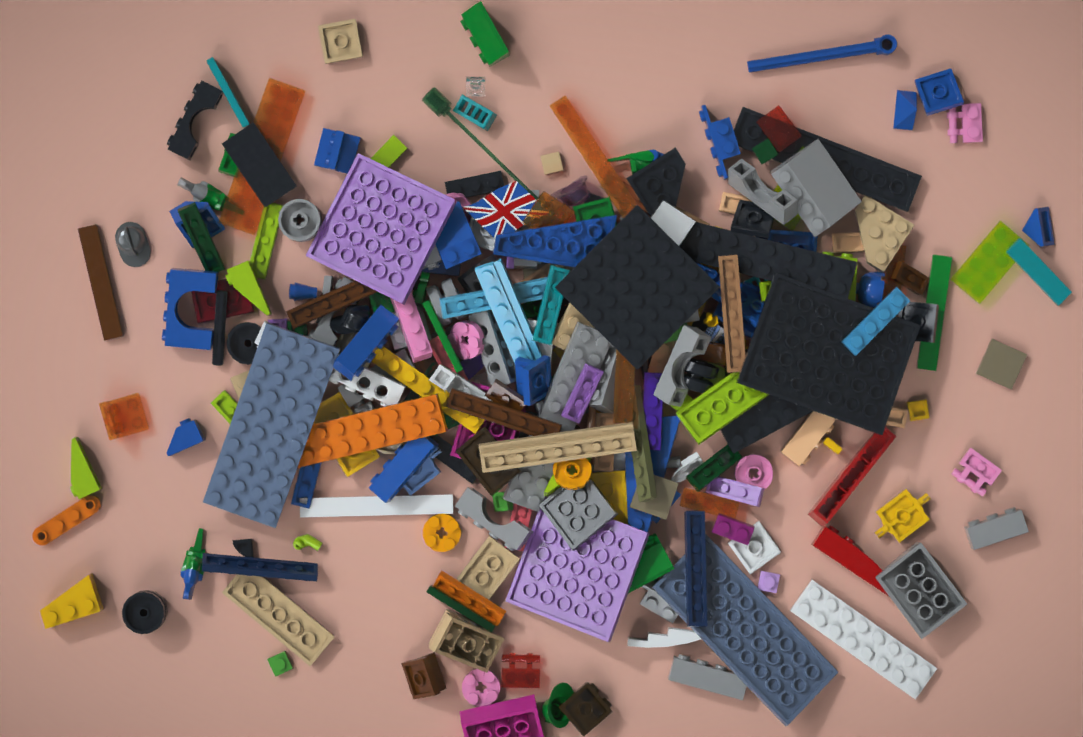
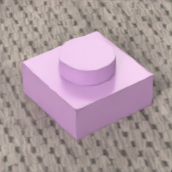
[757,571,780,593]

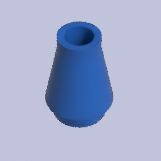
[289,282,317,301]

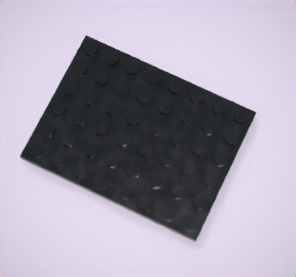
[736,273,921,435]

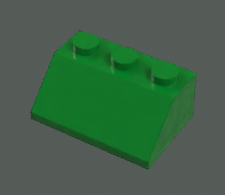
[460,1,510,67]
[628,533,674,593]

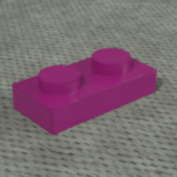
[712,513,755,545]

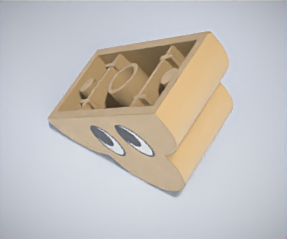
[428,609,504,673]

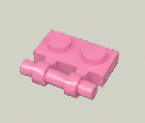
[947,103,983,143]
[951,448,1002,496]

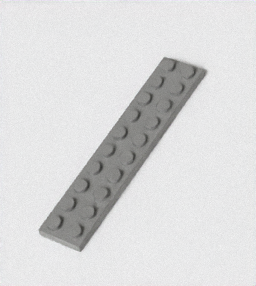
[502,322,611,512]

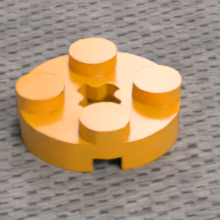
[553,458,592,490]
[423,514,461,552]

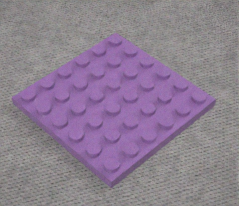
[306,153,457,305]
[506,495,650,642]

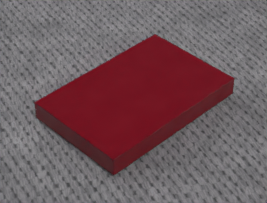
[191,279,254,324]

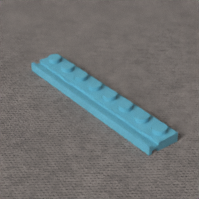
[475,259,553,402]

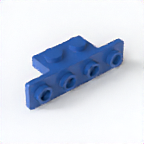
[699,105,741,180]

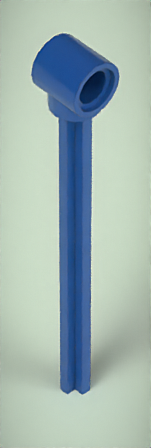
[747,35,897,73]

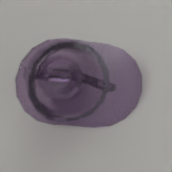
[547,175,591,206]

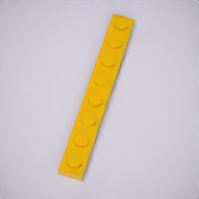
[372,347,485,434]

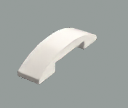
[429,364,493,423]

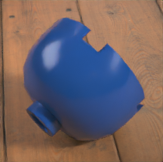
[856,272,885,308]

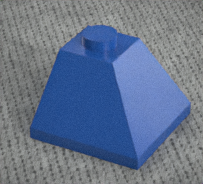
[169,201,225,248]

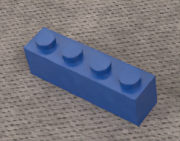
[333,305,399,381]
[369,436,439,503]

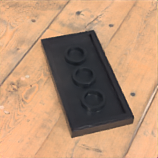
[222,122,297,207]

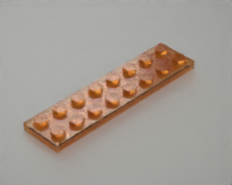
[218,78,305,235]

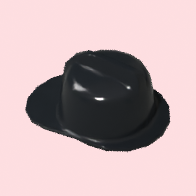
[329,305,370,334]

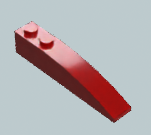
[807,427,897,526]
[811,525,888,596]

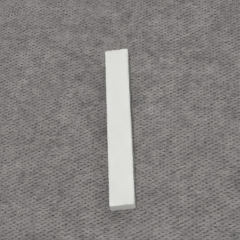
[300,494,453,517]

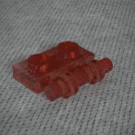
[501,653,540,688]

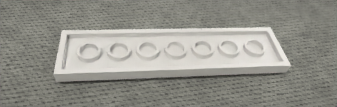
[790,580,938,700]

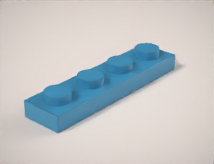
[841,287,910,356]

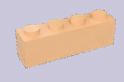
[780,411,836,466]

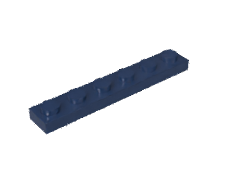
[684,511,708,627]
[202,553,318,582]

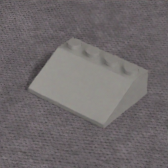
[770,139,862,237]
[875,542,967,639]

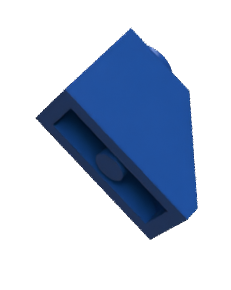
[167,418,205,456]

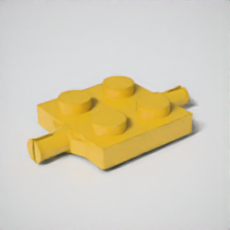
[874,489,931,543]

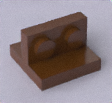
[401,652,447,700]

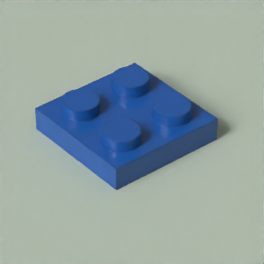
[915,68,964,116]

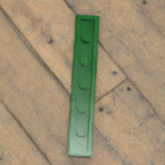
[916,254,952,371]

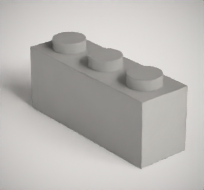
[964,507,1029,550]

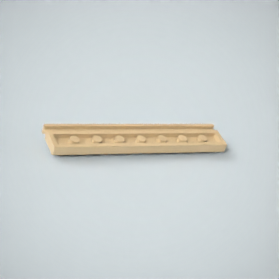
[479,422,637,473]

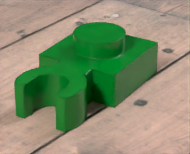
[413,272,430,307]

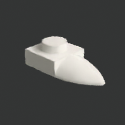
[671,452,703,482]

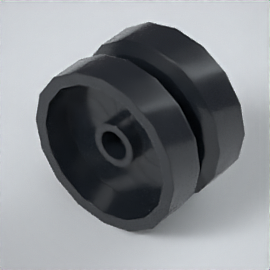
[226,322,261,365]
[684,358,719,393]
[122,590,168,634]

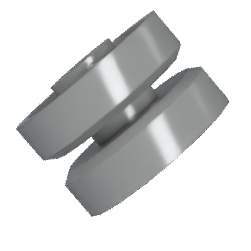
[278,199,322,242]
[426,278,467,327]

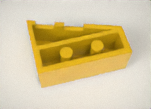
[40,573,104,629]

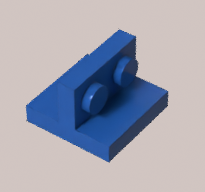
[314,128,361,174]
[515,355,552,406]

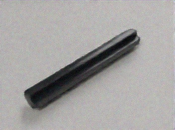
[212,290,228,366]

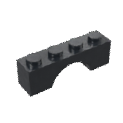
[167,80,224,160]

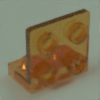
[522,191,575,229]
[99,393,149,440]

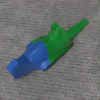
[607,149,664,174]
[181,528,205,600]

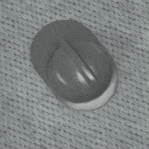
[115,222,150,267]

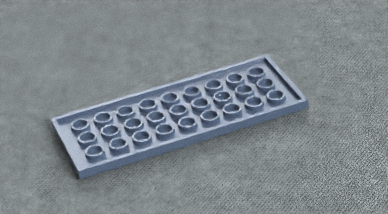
[203,322,340,528]
[652,534,838,726]

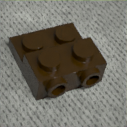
[558,682,613,737]

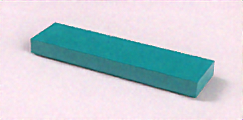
[206,57,250,128]
[1006,238,1072,306]
[532,265,570,345]

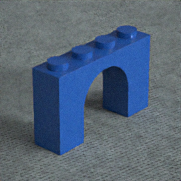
[162,268,219,350]

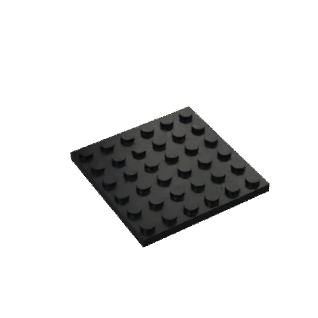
[555,205,720,370]

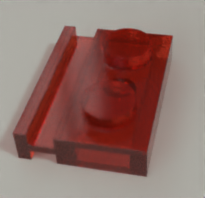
[756,105,801,153]

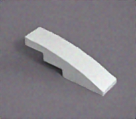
[627,627,701,648]

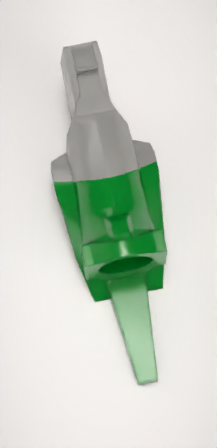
[177,177,244,215]

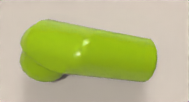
[293,534,323,551]

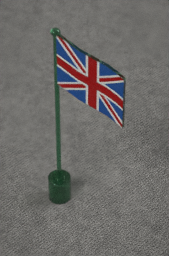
[422,87,554,239]

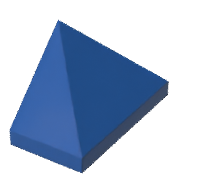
[893,90,917,130]
[1022,207,1055,247]

